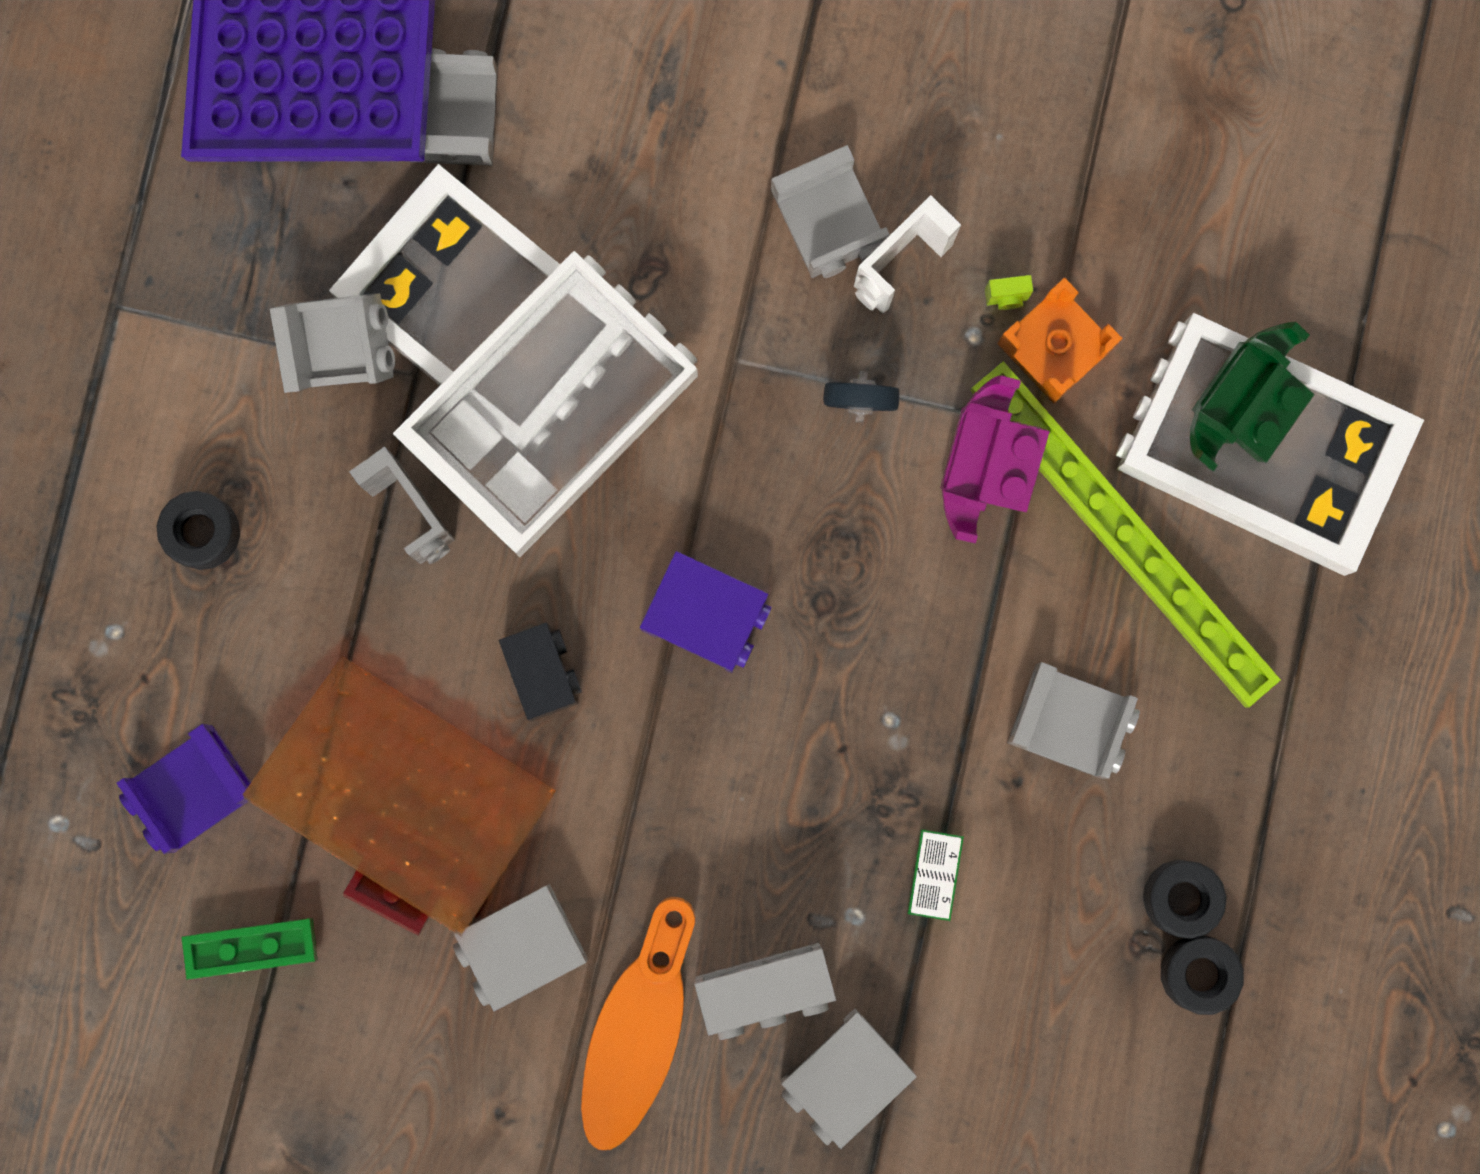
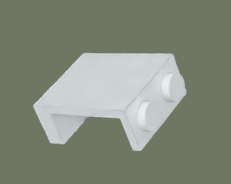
[854,195,961,314]

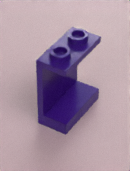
[640,551,772,673]
[116,724,259,854]

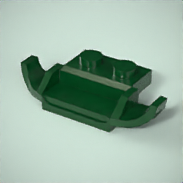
[1190,322,1315,472]

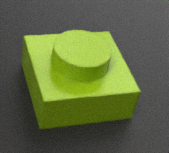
[985,275,1033,310]

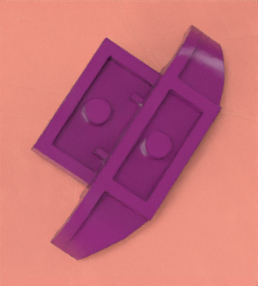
[940,376,1050,544]

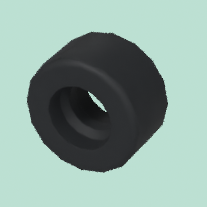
[156,491,240,570]
[1143,860,1227,939]
[1161,936,1244,1015]

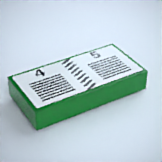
[907,829,964,921]

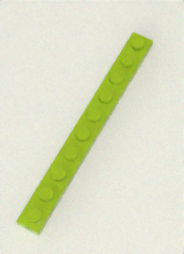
[970,361,1281,708]

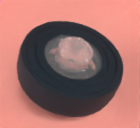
[823,371,900,423]

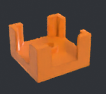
[997,278,1123,403]

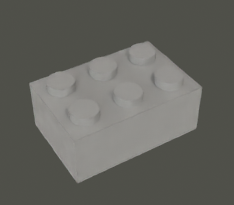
[694,943,836,1040]

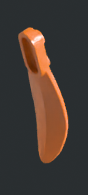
[581,897,696,1150]

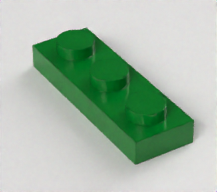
[182,918,318,980]

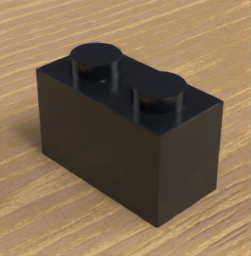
[498,622,582,722]

